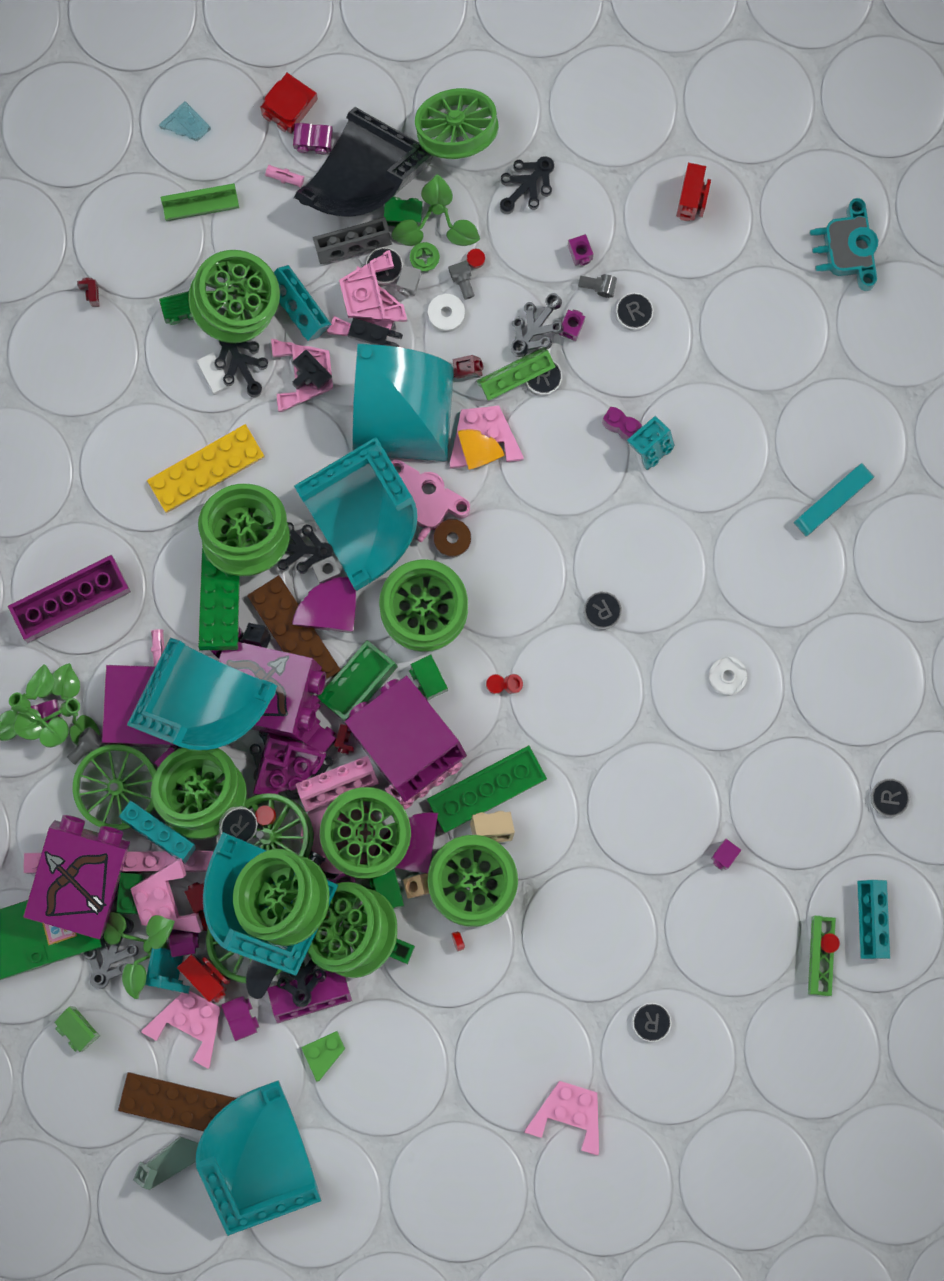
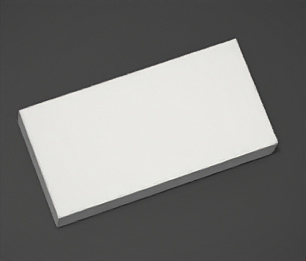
[197,352,230,395]

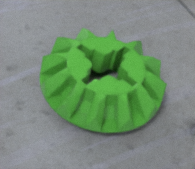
[410,242,440,272]

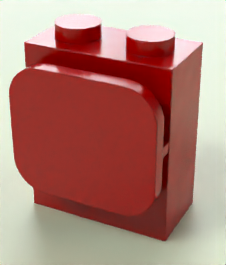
[260,72,318,134]
[676,162,711,221]
[177,954,230,1003]

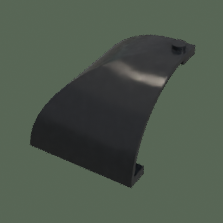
[294,107,433,217]

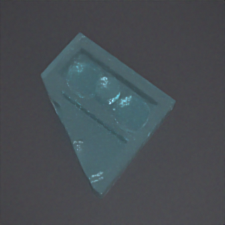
[159,101,211,141]

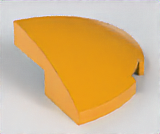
[457,429,504,470]

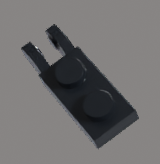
[347,318,403,347]

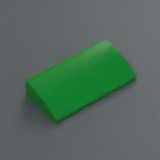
[318,640,398,721]

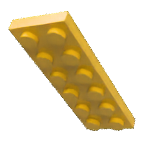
[147,424,265,513]

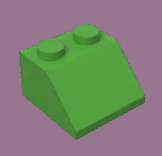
[54,1006,100,1052]

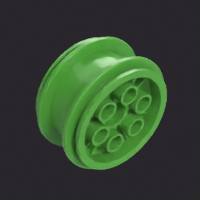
[188,250,280,343]
[198,484,290,576]
[379,559,468,652]
[151,748,247,839]
[320,787,411,879]
[428,835,518,927]
[233,849,329,946]
[307,882,397,978]

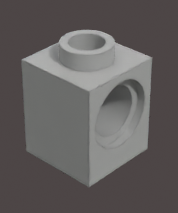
[396,265,421,296]
[312,556,343,584]

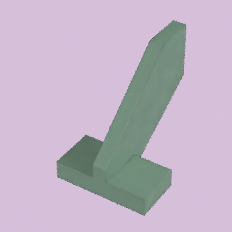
[133,1136,199,1190]

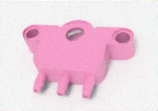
[391,460,470,542]

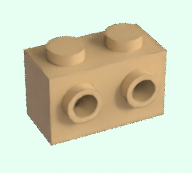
[470,811,515,842]

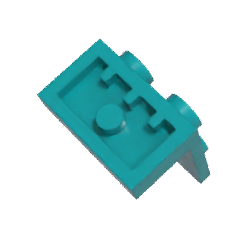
[627,416,675,470]
[145,948,190,994]

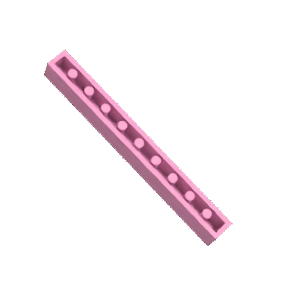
[24,851,214,874]

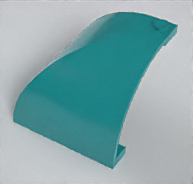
[352,344,454,462]
[294,437,418,591]
[127,637,278,750]
[203,832,338,975]
[196,1080,321,1236]

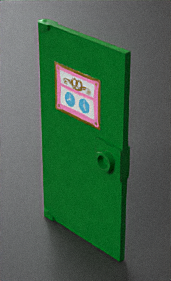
[0,900,102,980]

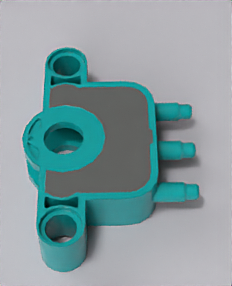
[810,198,879,291]

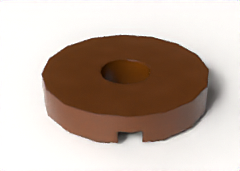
[434,519,471,557]

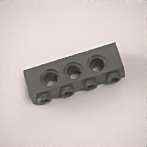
[313,217,392,264]

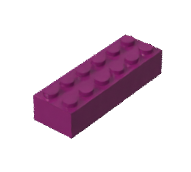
[8,554,131,643]

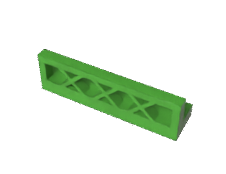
[160,183,239,221]
[476,348,555,401]
[808,915,836,996]

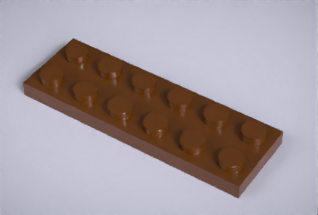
[247,575,341,680]
[118,1072,237,1131]

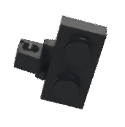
[292,350,332,390]

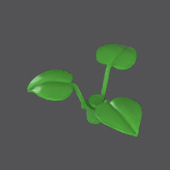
[391,174,480,246]
[13,663,101,746]
[0,664,69,748]
[104,912,175,999]

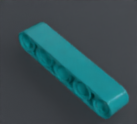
[794,463,875,537]

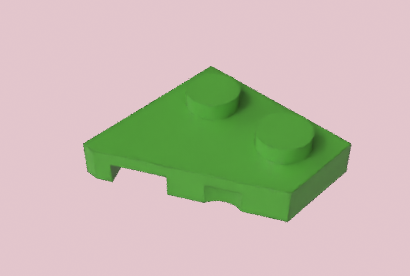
[301,1031,345,1082]

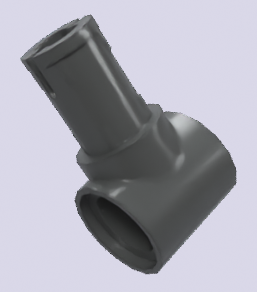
[448,260,475,300]
[578,274,617,298]
[67,727,102,765]

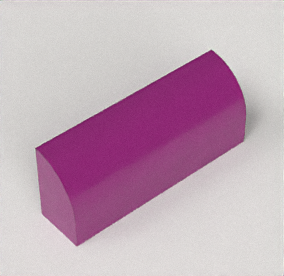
[267,970,352,1023]

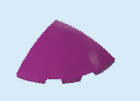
[292,577,356,633]
[253,733,326,795]
[374,812,438,873]

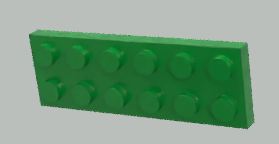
[198,548,240,651]
[427,745,547,833]

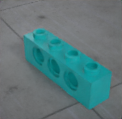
[274,265,332,341]
[119,801,196,864]
[857,880,890,959]

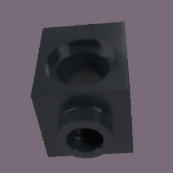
[242,622,271,648]

